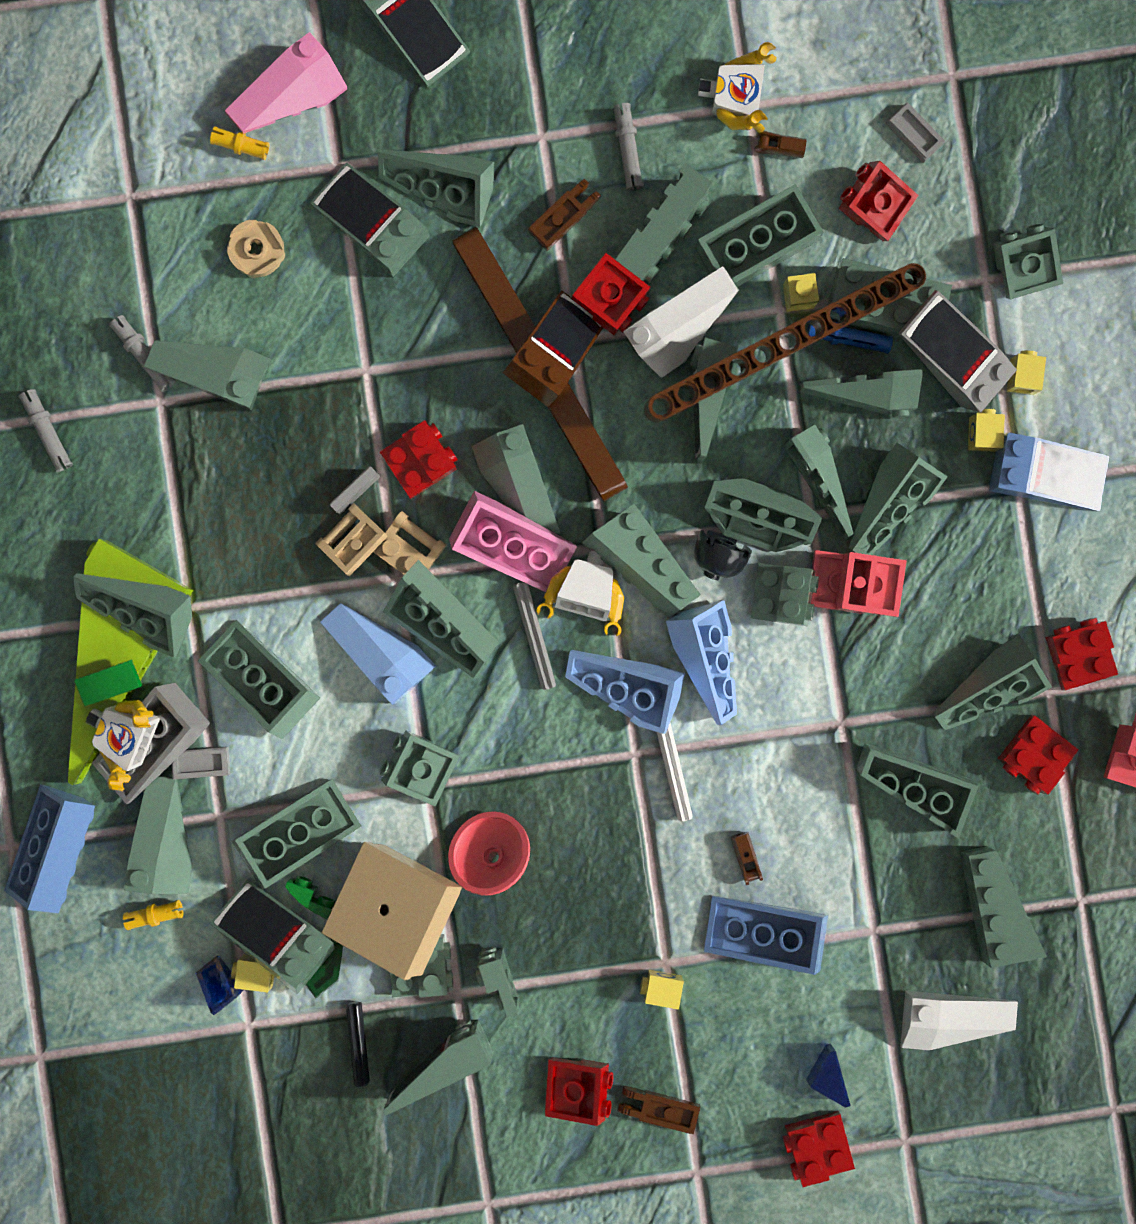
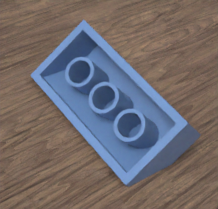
[4,784,95,913]

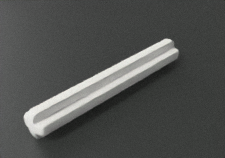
[657,723,693,822]

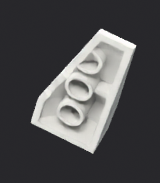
[624,266,739,378]
[900,991,1018,1050]

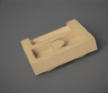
[315,503,388,577]
[373,511,447,575]

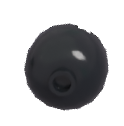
[694,530,752,580]

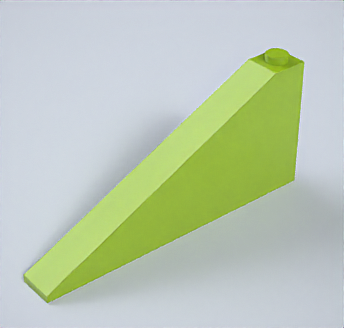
[68,539,193,785]

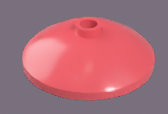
[448,812,530,896]

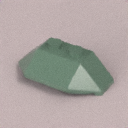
[705,478,822,552]

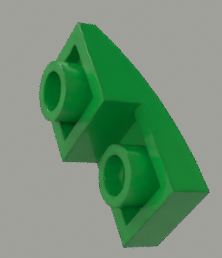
[74,659,142,706]
[285,876,335,920]

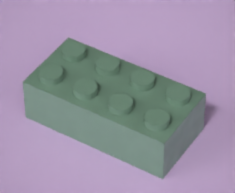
[695,184,824,287]
[827,258,952,339]

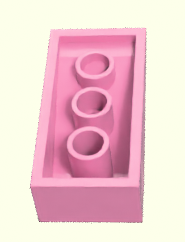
[449,491,577,592]

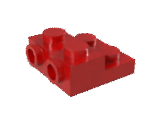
[838,160,919,242]
[571,253,650,336]
[380,420,458,499]
[1045,617,1118,691]
[997,715,1079,795]
[545,1057,613,1126]
[782,1111,855,1187]

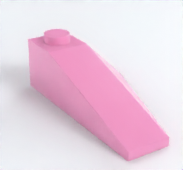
[225,32,347,134]

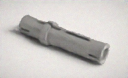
[613,103,644,191]
[109,315,176,392]
[18,389,73,472]

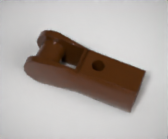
[754,131,807,158]
[730,832,763,886]

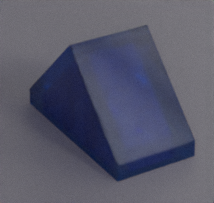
[196,955,243,1015]
[806,1044,851,1108]

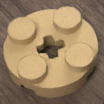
[227,220,285,278]

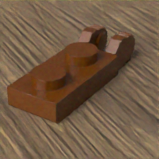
[528,179,601,251]
[618,1086,701,1135]

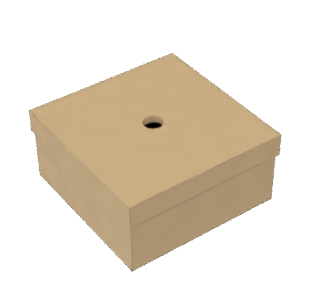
[322,842,463,980]

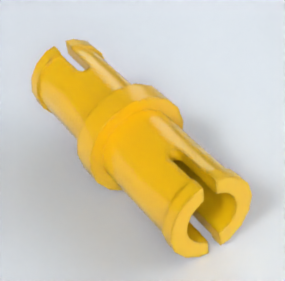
[210,126,270,160]
[123,900,184,930]

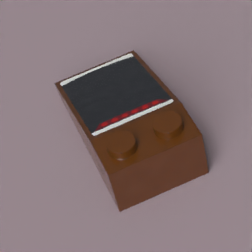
[502,290,603,407]

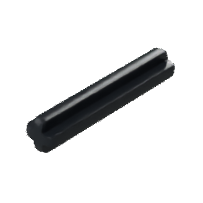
[346,1001,370,1087]

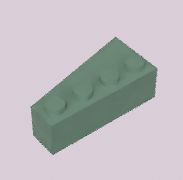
[615,163,712,282]
[582,504,701,618]
[383,560,499,678]
[856,743,978,839]
[960,846,1047,968]

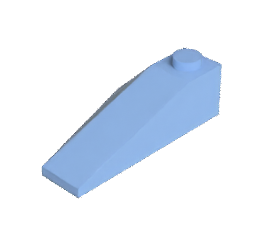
[666,600,737,725]
[321,603,437,705]
[565,650,685,734]

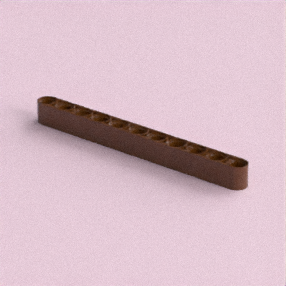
[452,226,628,502]
[644,263,926,423]

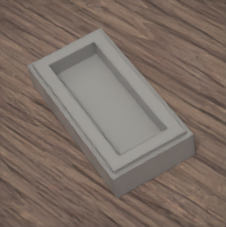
[886,102,946,163]
[330,466,381,515]
[172,747,231,780]

